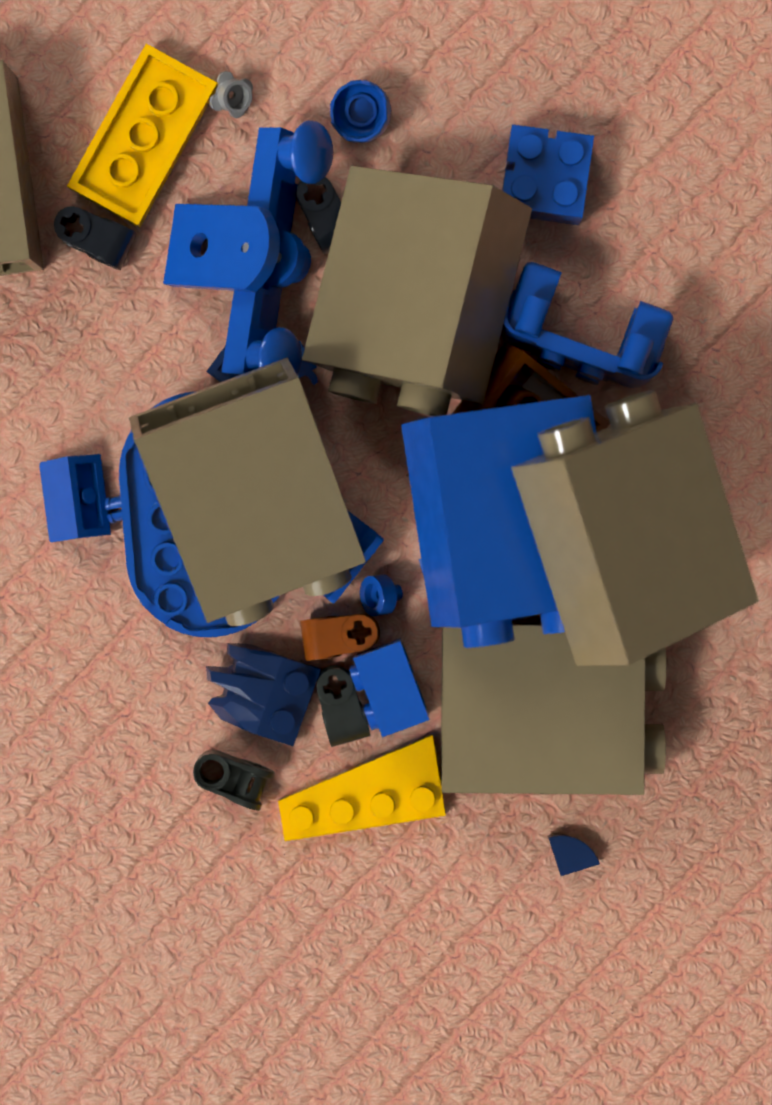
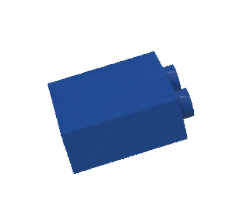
[401,395,596,648]

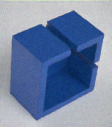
[502,124,594,225]
[349,638,430,737]

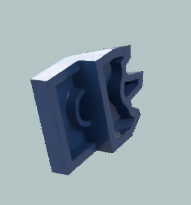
[206,643,320,746]

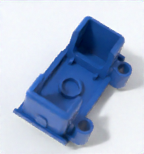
[501,262,673,388]

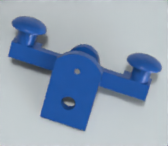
[163,120,334,376]

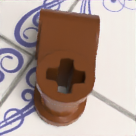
[300,614,380,661]

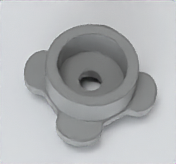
[209,71,253,118]

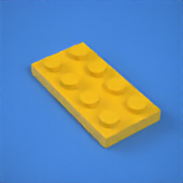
[67,43,218,228]

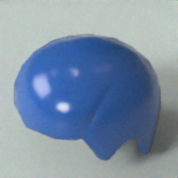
[330,80,392,143]

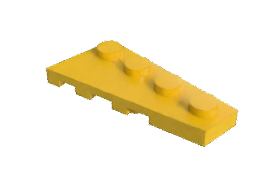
[278,734,446,841]

